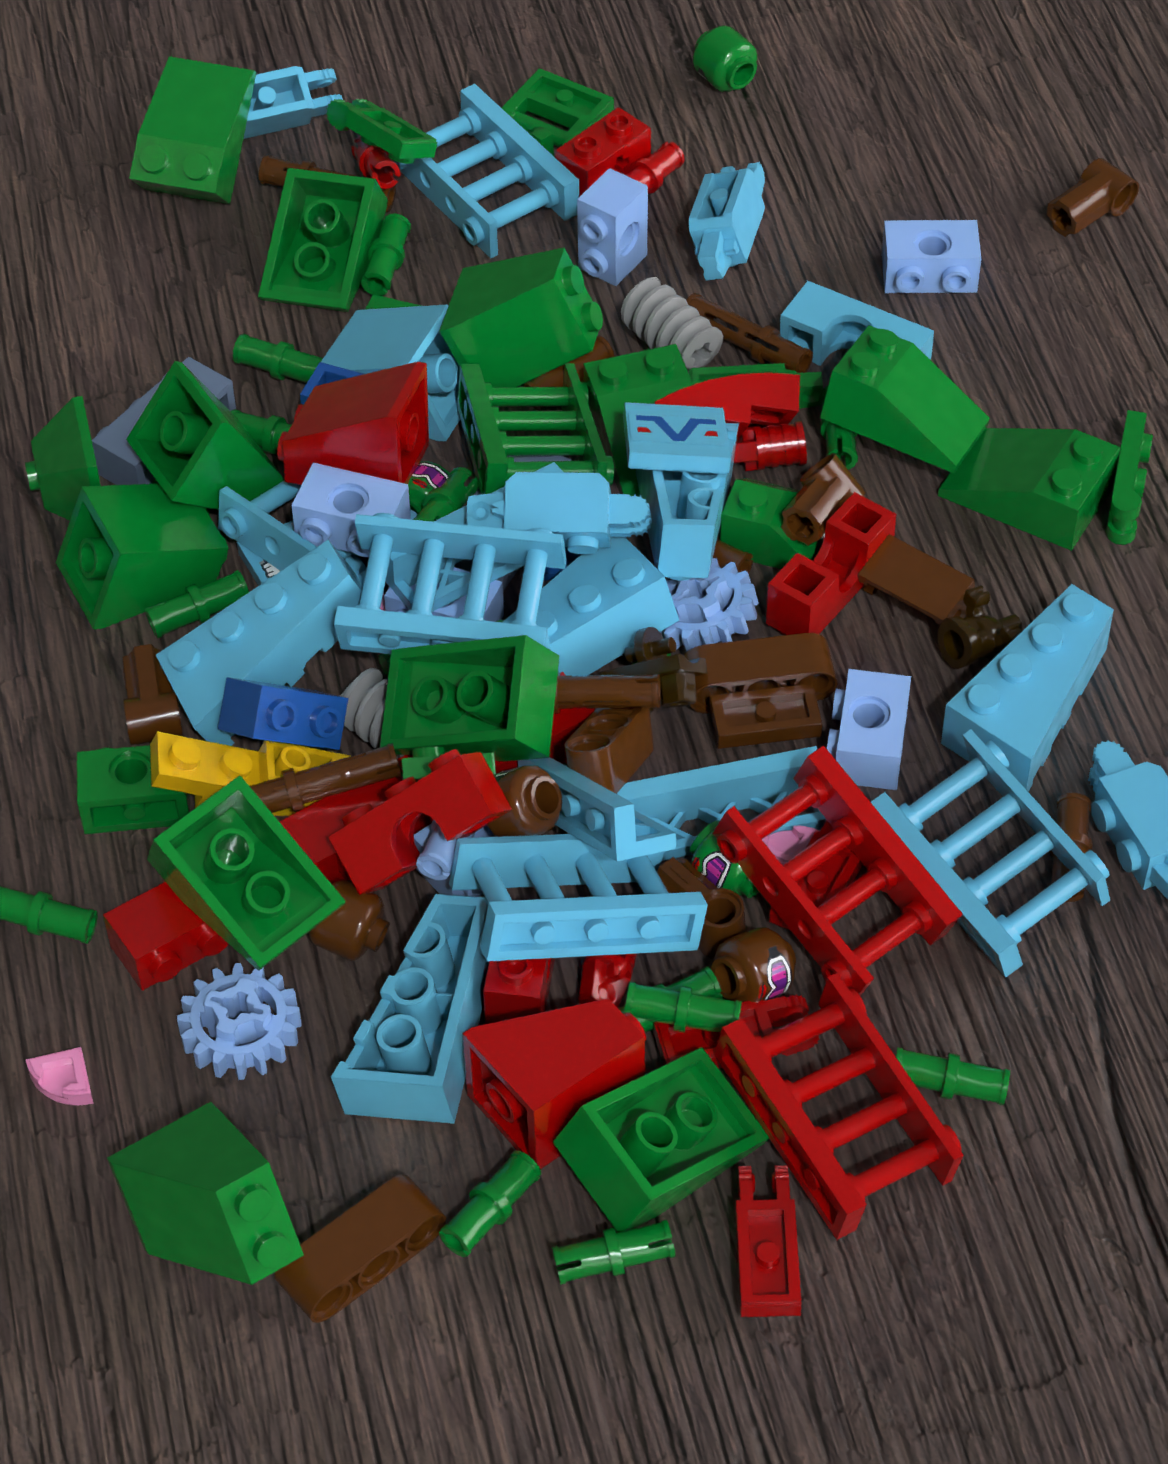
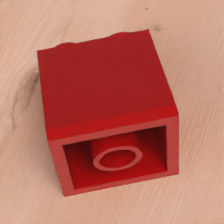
[277,362,429,485]
[463,998,646,1170]

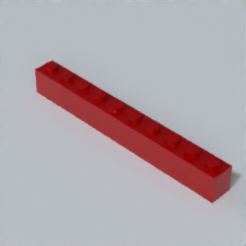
[103,672,596,991]

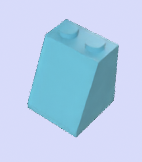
[321,304,460,441]

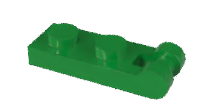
[1106,410,1153,545]

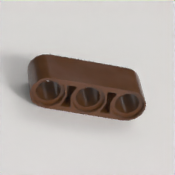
[684,633,838,714]
[564,707,654,794]
[274,1175,446,1323]

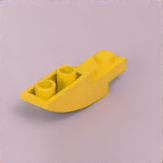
[150,731,350,816]

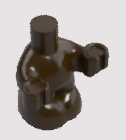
[938,585,1024,669]

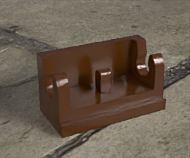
[858,534,975,625]

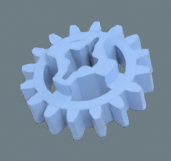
[660,558,759,652]
[177,963,302,1080]

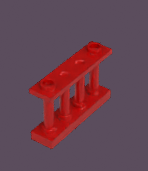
[712,745,963,996]
[714,973,964,1240]

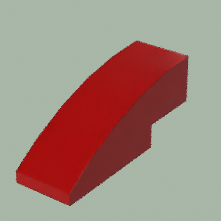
[654,372,800,440]

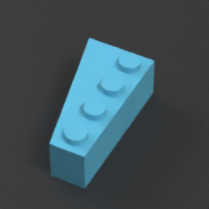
[635,423,739,581]
[502,537,679,676]
[156,540,363,746]
[941,584,1114,792]
[331,894,489,1124]

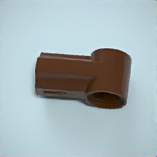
[1047,158,1139,237]
[781,453,866,545]
[122,644,183,745]
[657,857,746,959]

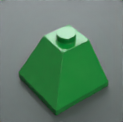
[25,396,101,521]
[720,478,825,569]

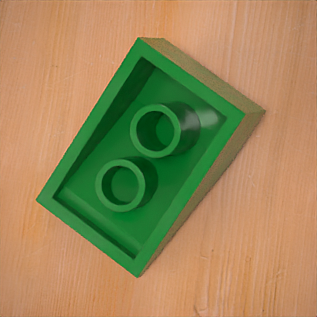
[129,56,257,204]
[258,168,388,312]
[820,325,990,473]
[583,344,692,497]
[938,428,1120,551]
[380,635,559,761]
[147,775,346,971]
[553,1047,769,1233]

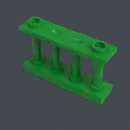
[457,363,614,494]

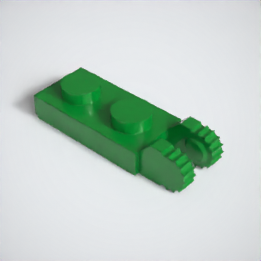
[326,99,438,164]

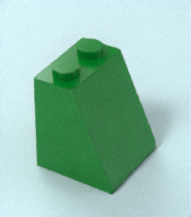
[439,247,603,387]
[126,361,285,510]
[56,484,229,629]
[107,1102,304,1285]

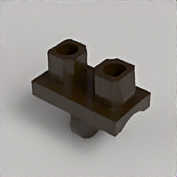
[599,627,708,713]

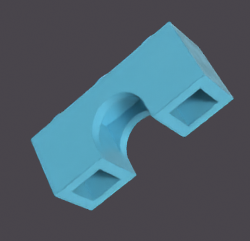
[780,281,934,366]

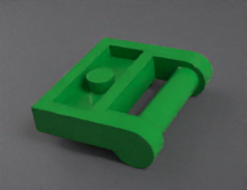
[502,68,614,147]

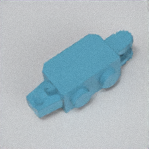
[243,66,343,139]
[689,162,765,281]
[466,472,652,554]
[1088,740,1168,900]

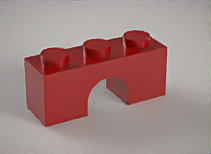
[766,492,897,635]
[328,749,512,895]

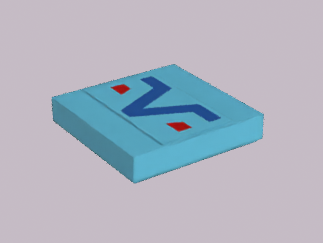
[623,402,731,474]

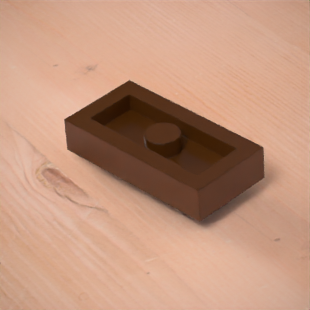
[710,683,822,749]

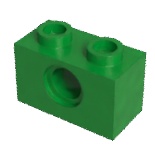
[77,745,190,834]

